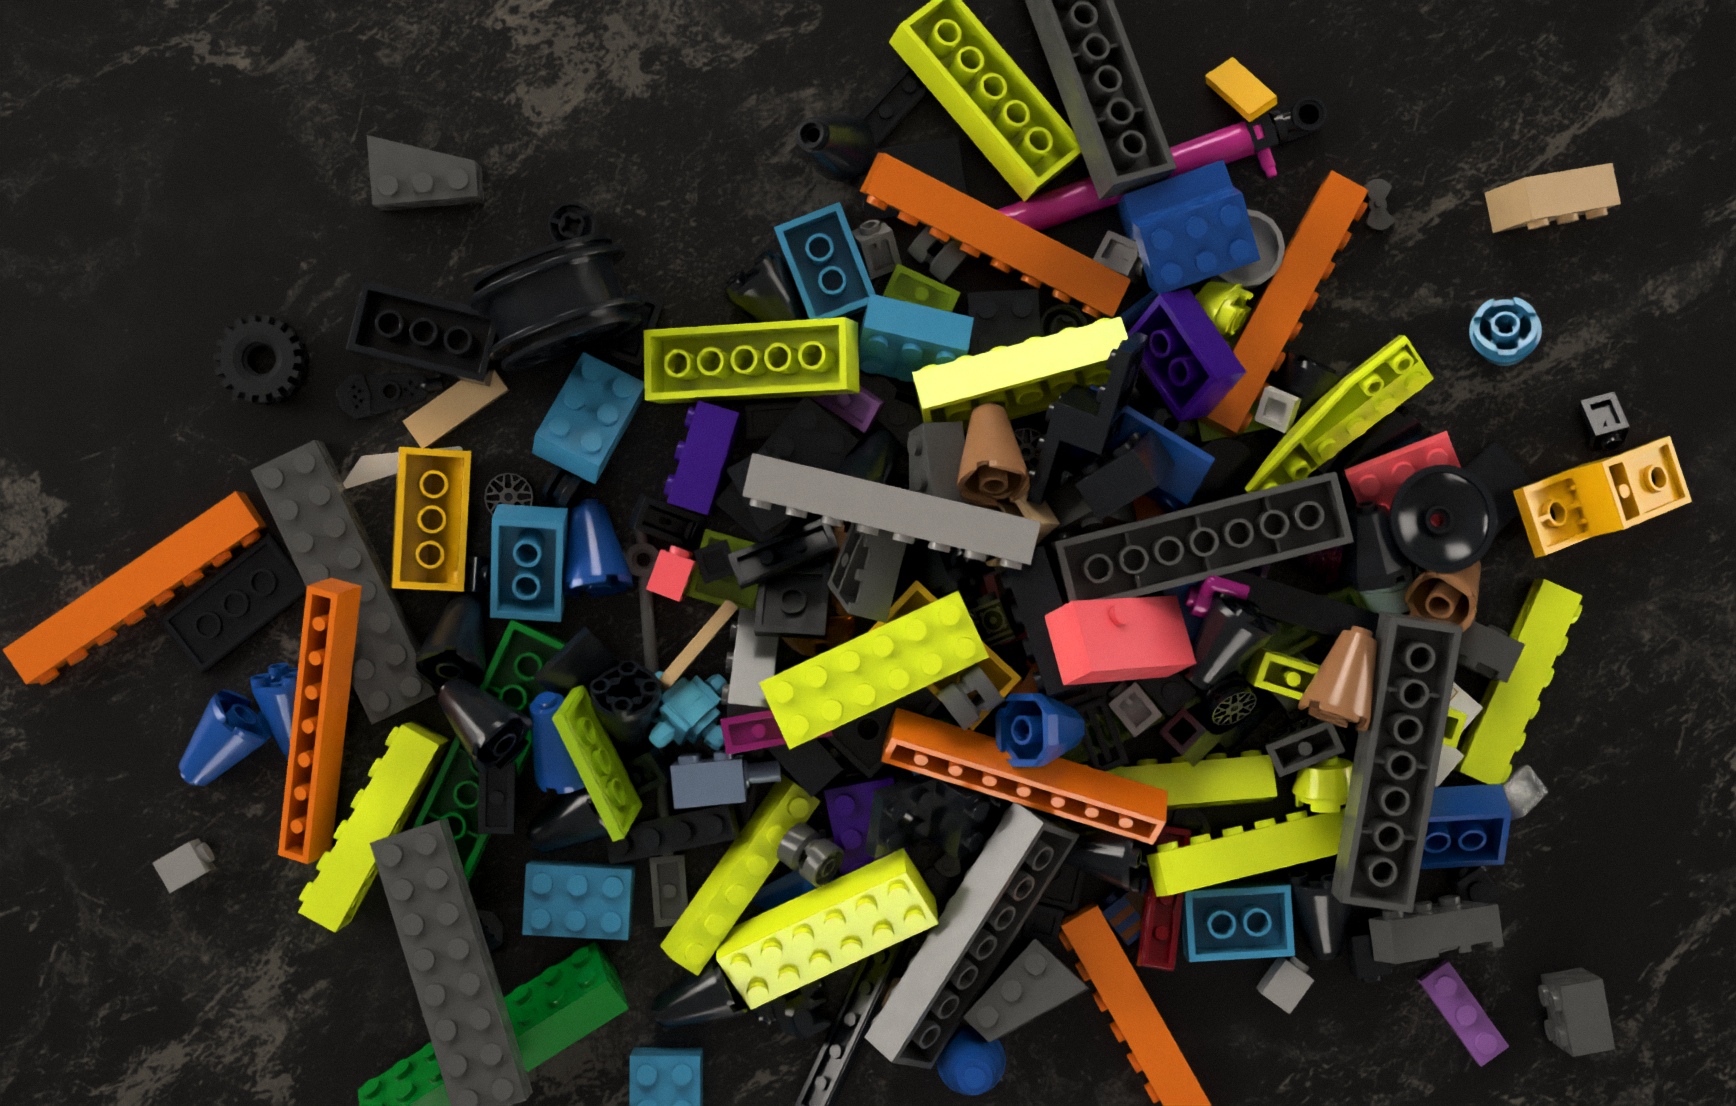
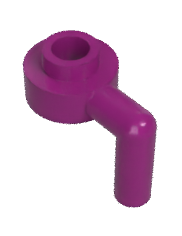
[1184,575,1250,618]

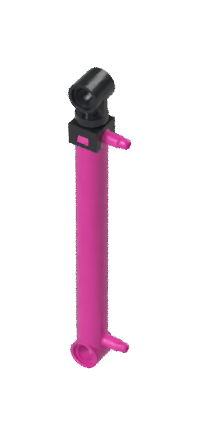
[980,96,1327,272]

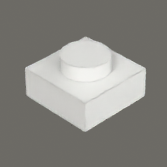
[1254,386,1301,433]

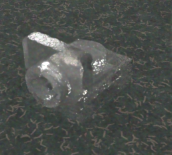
[1502,764,1549,820]

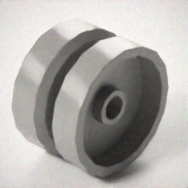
[1210,209,1285,291]

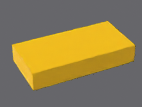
[1205,57,1277,122]

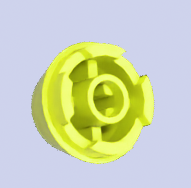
[1195,281,1253,348]
[1292,755,1353,813]

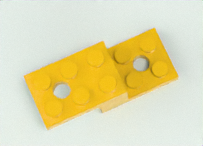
[1513,436,1692,558]

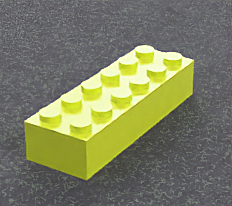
[889,0,1082,202]
[912,316,1128,432]
[643,317,860,404]
[759,591,989,750]
[298,720,451,933]
[716,848,939,1010]

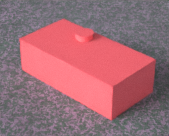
[1044,595,1196,686]

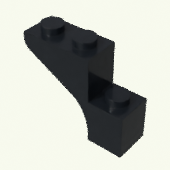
[1159,681,1279,767]

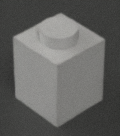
[153,838,216,893]
[1256,956,1314,1014]

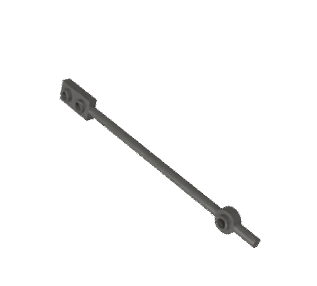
[625,508,689,927]

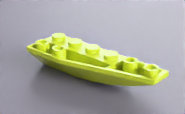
[1245,335,1434,493]

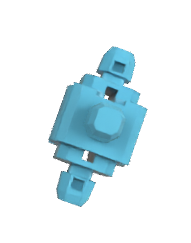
[649,671,728,751]

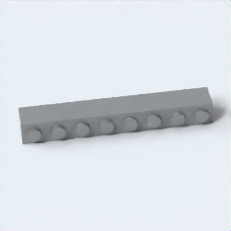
[742,453,1041,570]

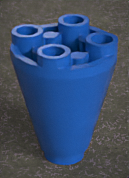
[250,663,298,761]

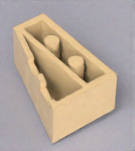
[1485,163,1621,233]

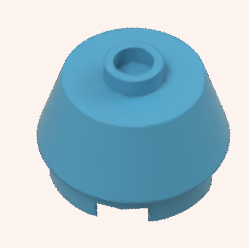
[1469,297,1542,366]

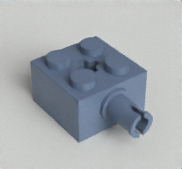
[670,749,781,809]

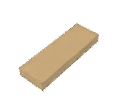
[403,369,510,448]
[659,600,738,691]

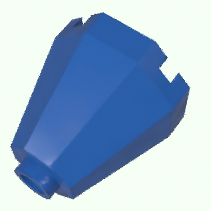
[995,693,1085,767]

